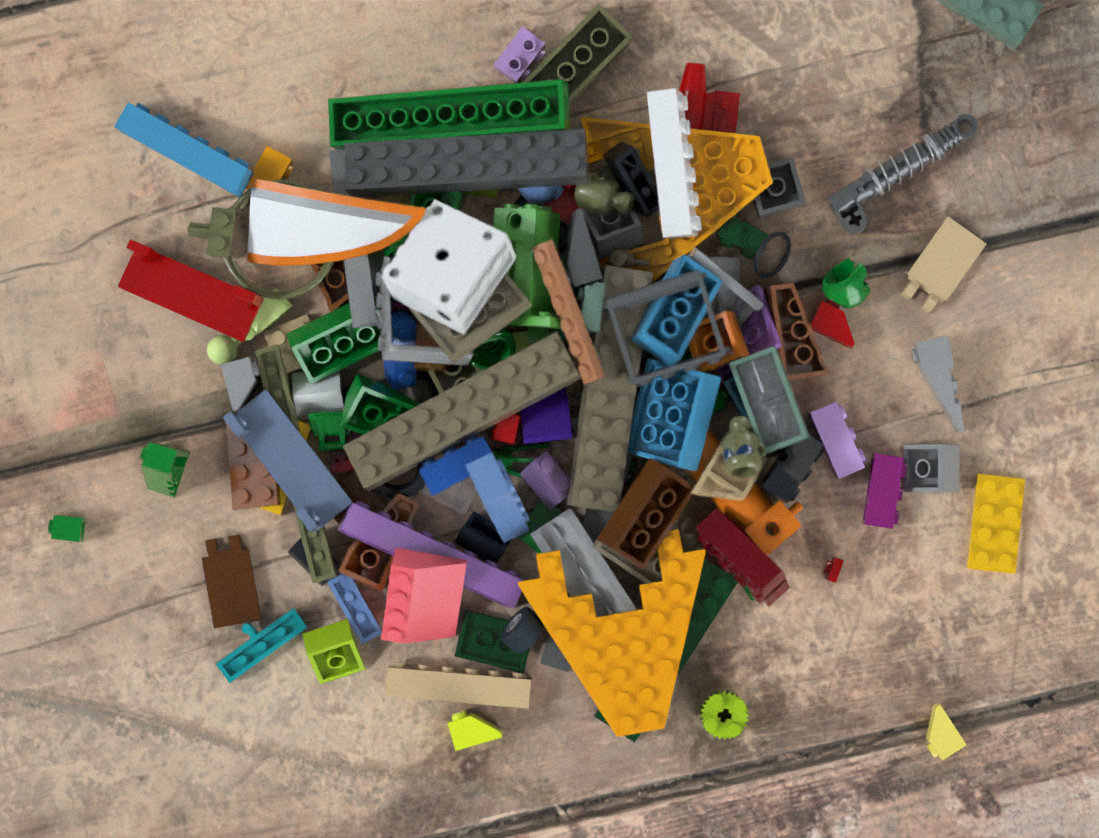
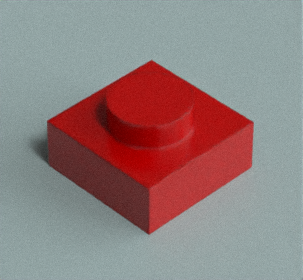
[823,557,844,583]

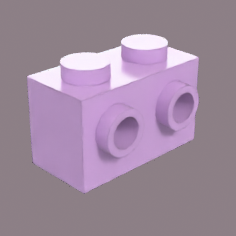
[494,27,546,83]
[520,451,570,511]

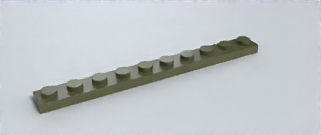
[255,345,337,583]

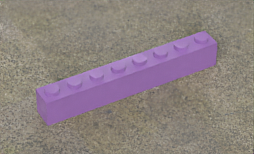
[337,501,524,608]

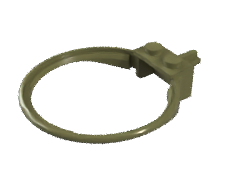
[187,180,335,299]

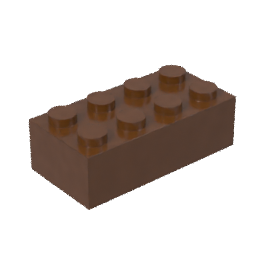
[597,458,694,570]

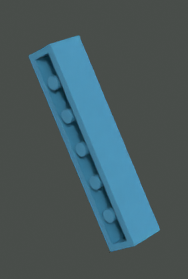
[114,102,254,197]

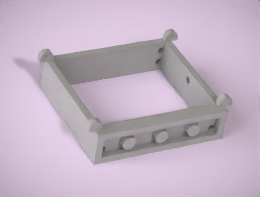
[376,257,473,365]

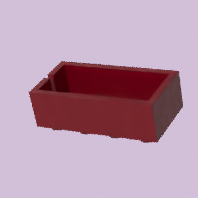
[696,508,790,607]

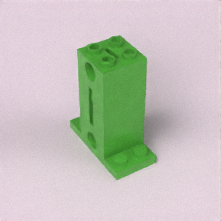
[493,204,562,329]

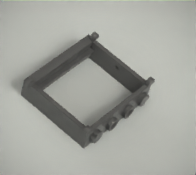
[603,269,730,386]

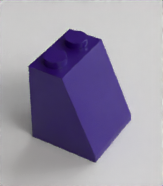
[521,387,572,445]

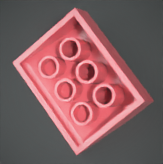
[381,548,467,644]

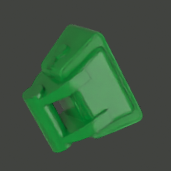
[308,411,352,451]

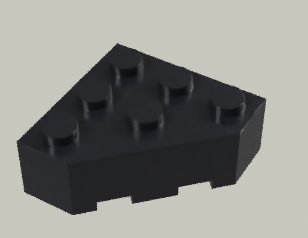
[758,434,824,503]

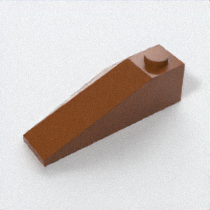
[338,493,420,591]

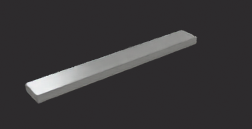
[329,149,377,328]

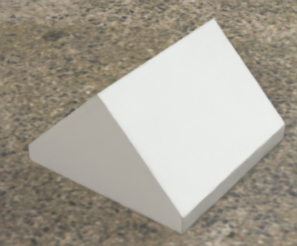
[292,370,344,421]

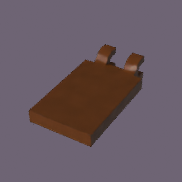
[202,534,262,628]

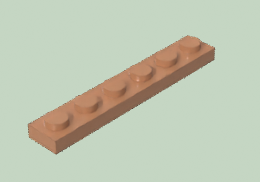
[532,240,605,384]

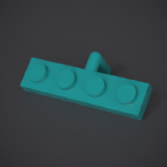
[216,607,308,683]

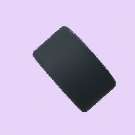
[500,607,544,654]

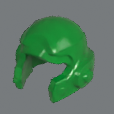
[821,258,870,309]
[469,328,516,371]

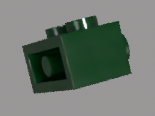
[716,216,768,260]

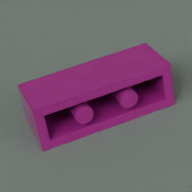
[862,453,907,529]

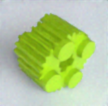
[699,689,749,740]

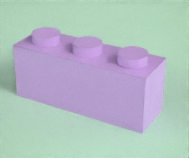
[808,402,866,479]

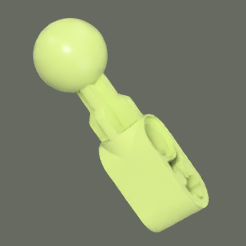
[207,288,293,365]

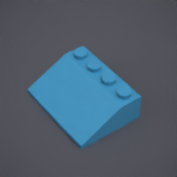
[627,358,721,471]

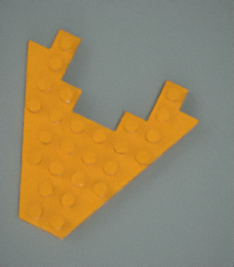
[518,529,706,737]

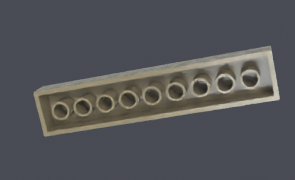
[566,265,653,512]
[343,332,581,491]

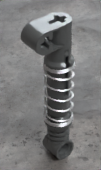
[826,114,978,235]

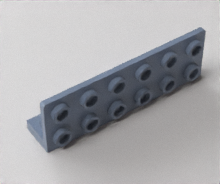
[223,390,352,532]

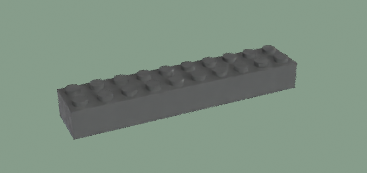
[345,129,589,198]

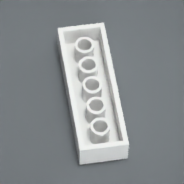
[647,88,701,239]

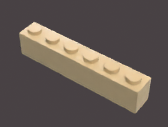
[385,662,531,709]

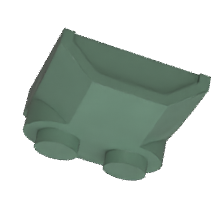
[577,282,605,335]

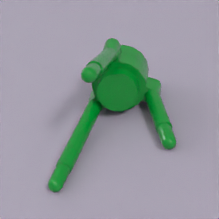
[493,443,550,479]

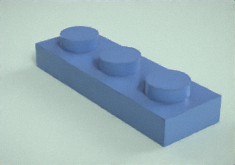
[327,574,382,644]

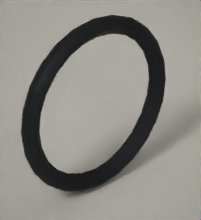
[754,231,791,278]

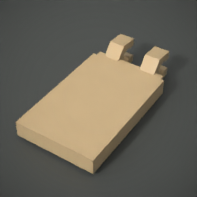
[901,217,986,314]

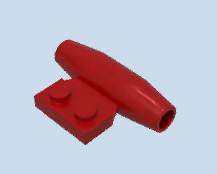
[679,63,740,133]

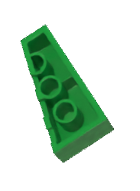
[140,442,190,498]

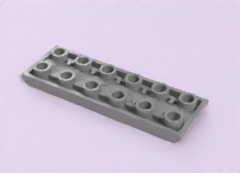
[530,508,637,617]

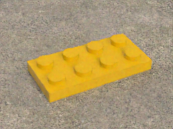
[967,474,1025,574]

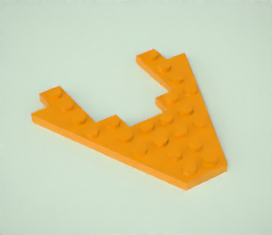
[581,117,773,284]

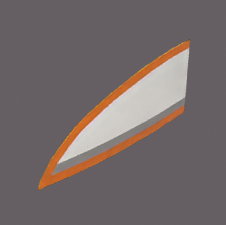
[247,178,427,266]

